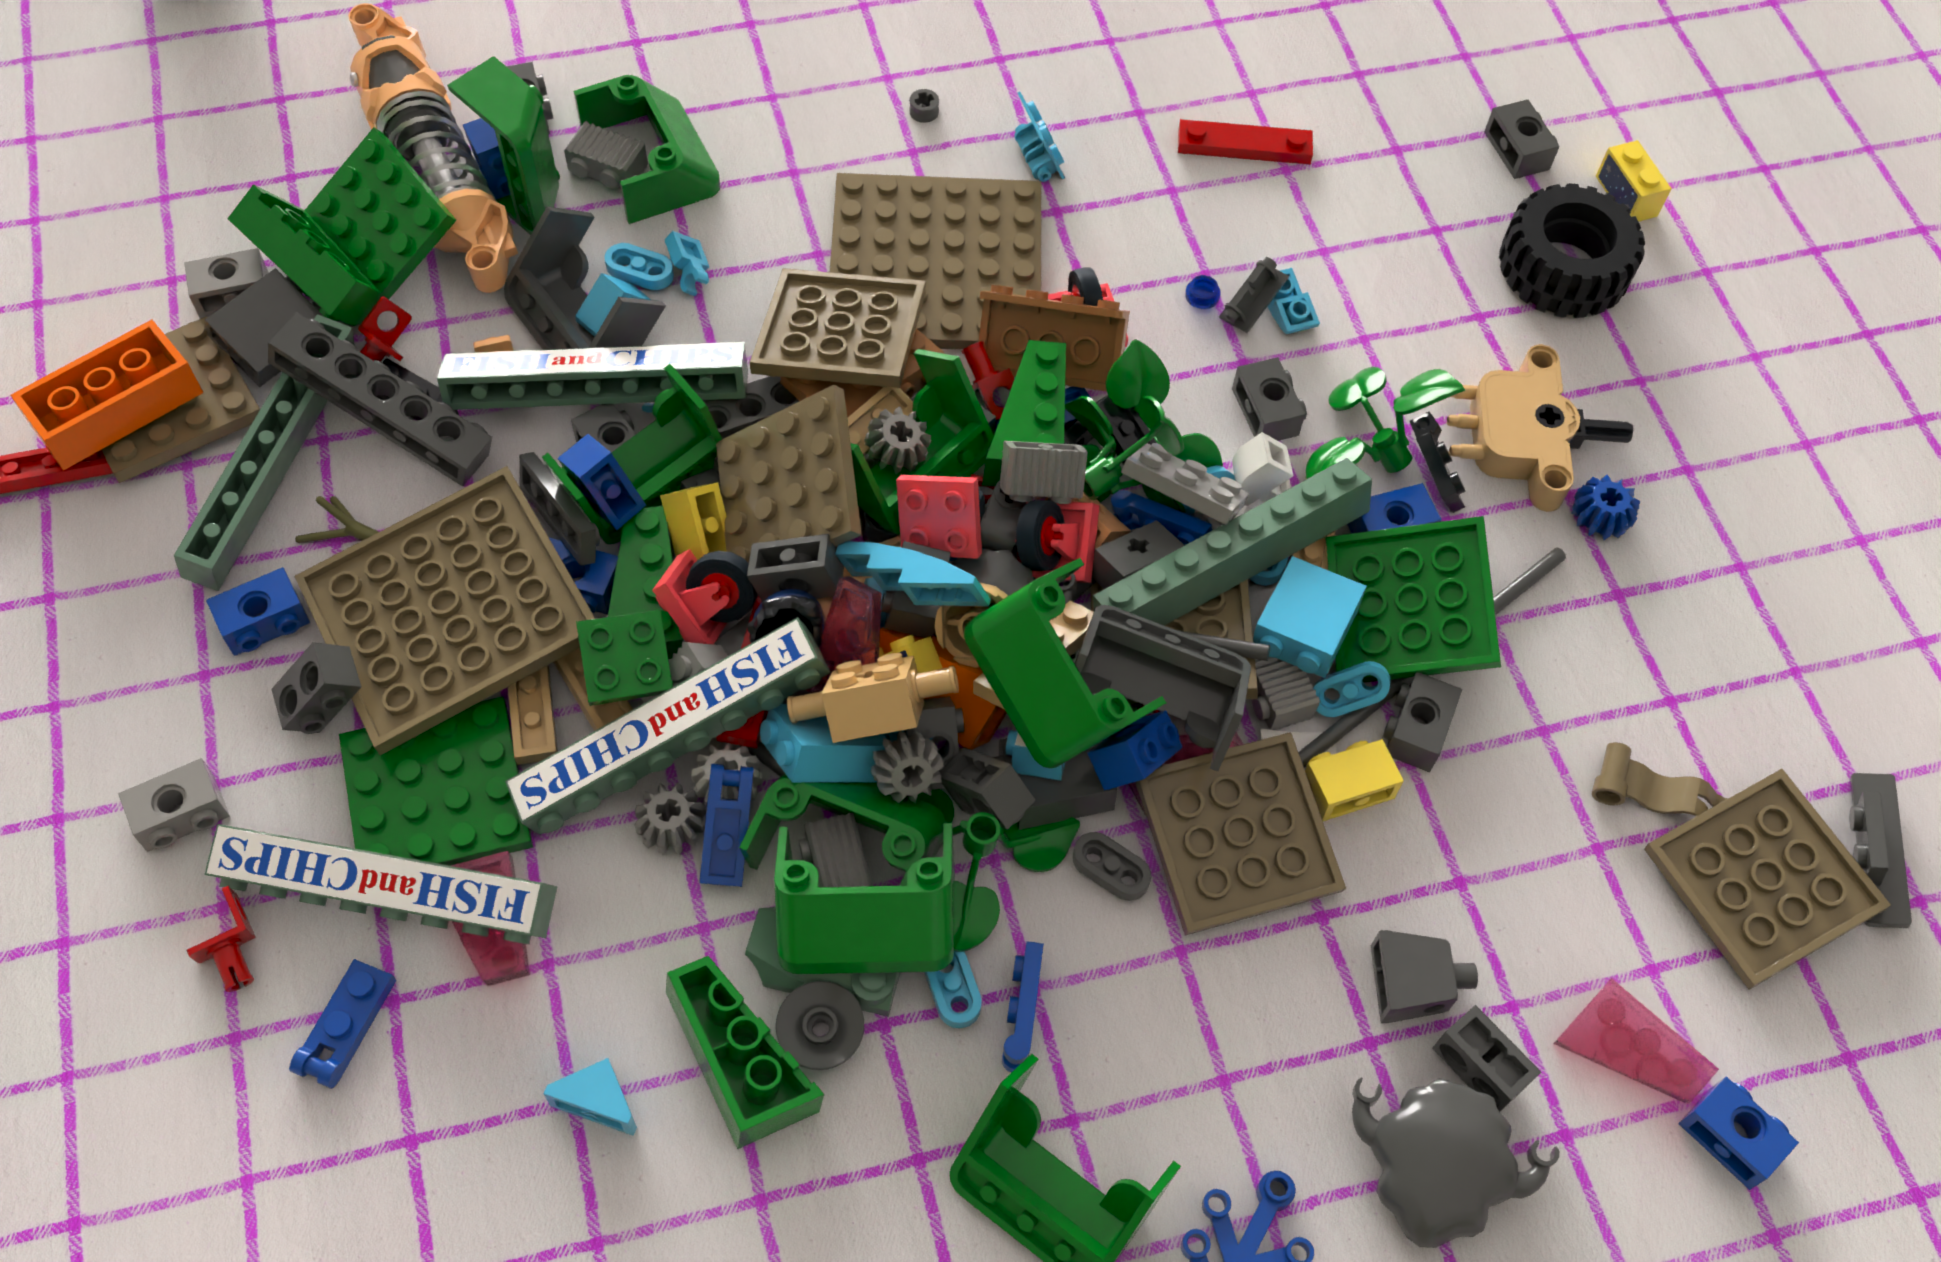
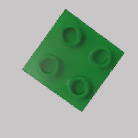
[576,609,673,706]

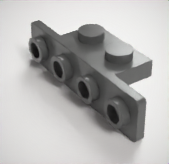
[1849,773,1912,928]

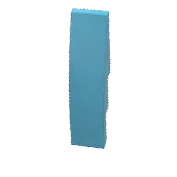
[835,541,991,606]

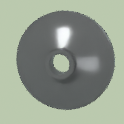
[776,981,864,1070]

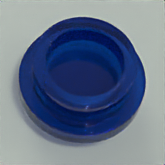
[1185,275,1221,309]

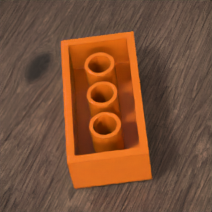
[10,319,204,471]

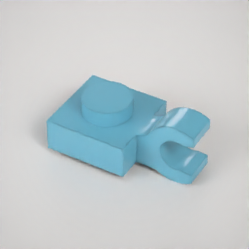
[664,231,709,296]

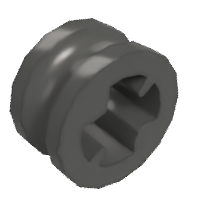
[909,89,939,123]

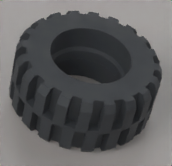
[1499,183,1645,318]

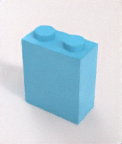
[1253,556,1366,678]
[760,704,887,783]

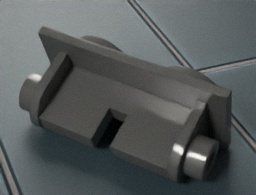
[1219,257,1289,333]

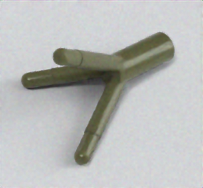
[295,496,379,543]

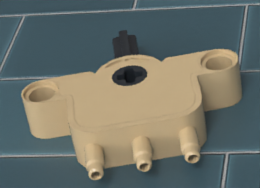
[1447,344,1633,512]

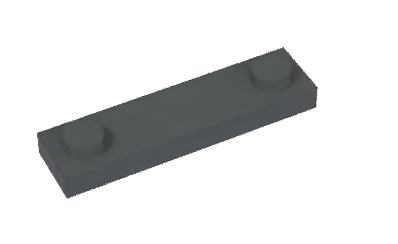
[519,452,600,566]

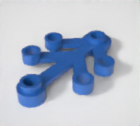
[1181,1171,1314,1262]

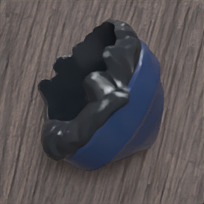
[747,589,825,648]

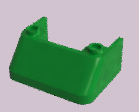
[447,56,560,235]
[573,75,720,224]
[850,349,994,535]
[542,363,722,545]
[964,558,1166,768]
[739,774,946,886]
[774,823,955,974]
[949,1054,1181,1262]

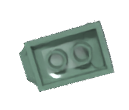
[745,907,901,1017]

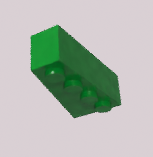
[227,184,381,327]
[982,340,1066,486]
[608,506,685,661]
[666,956,824,1149]

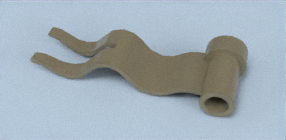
[1592,742,1728,816]

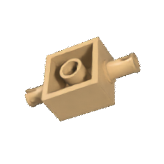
[787,653,959,743]

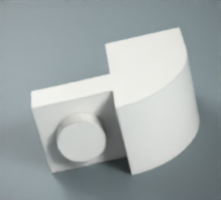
[1232,432,1293,506]

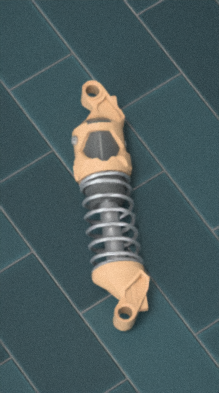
[348,3,518,293]

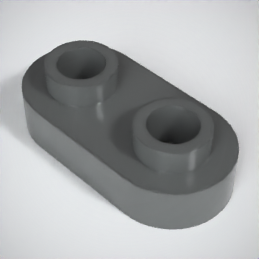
[1073,832,1151,901]

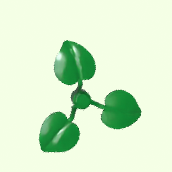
[1082,339,1223,502]
[1306,367,1465,479]
[1065,396,1186,513]
[917,789,1080,952]

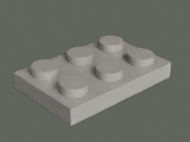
[1121,443,1250,525]

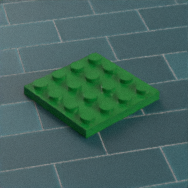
[305,127,456,325]
[1326,516,1501,683]
[339,696,533,867]

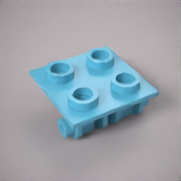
[1014,91,1065,182]

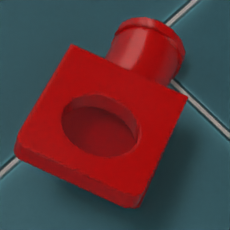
[358,297,412,362]
[961,341,1014,420]
[186,886,256,992]

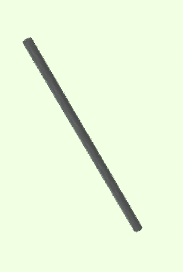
[1298,547,1566,768]

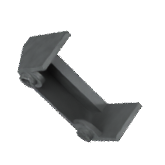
[504,206,666,350]
[1074,605,1251,772]

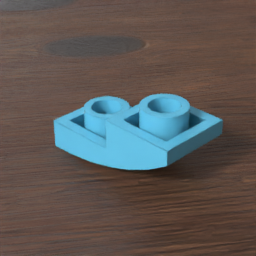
[1267,268,1320,334]

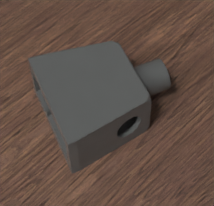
[1370,930,1478,1023]

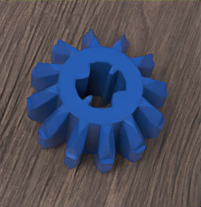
[1571,475,1640,540]

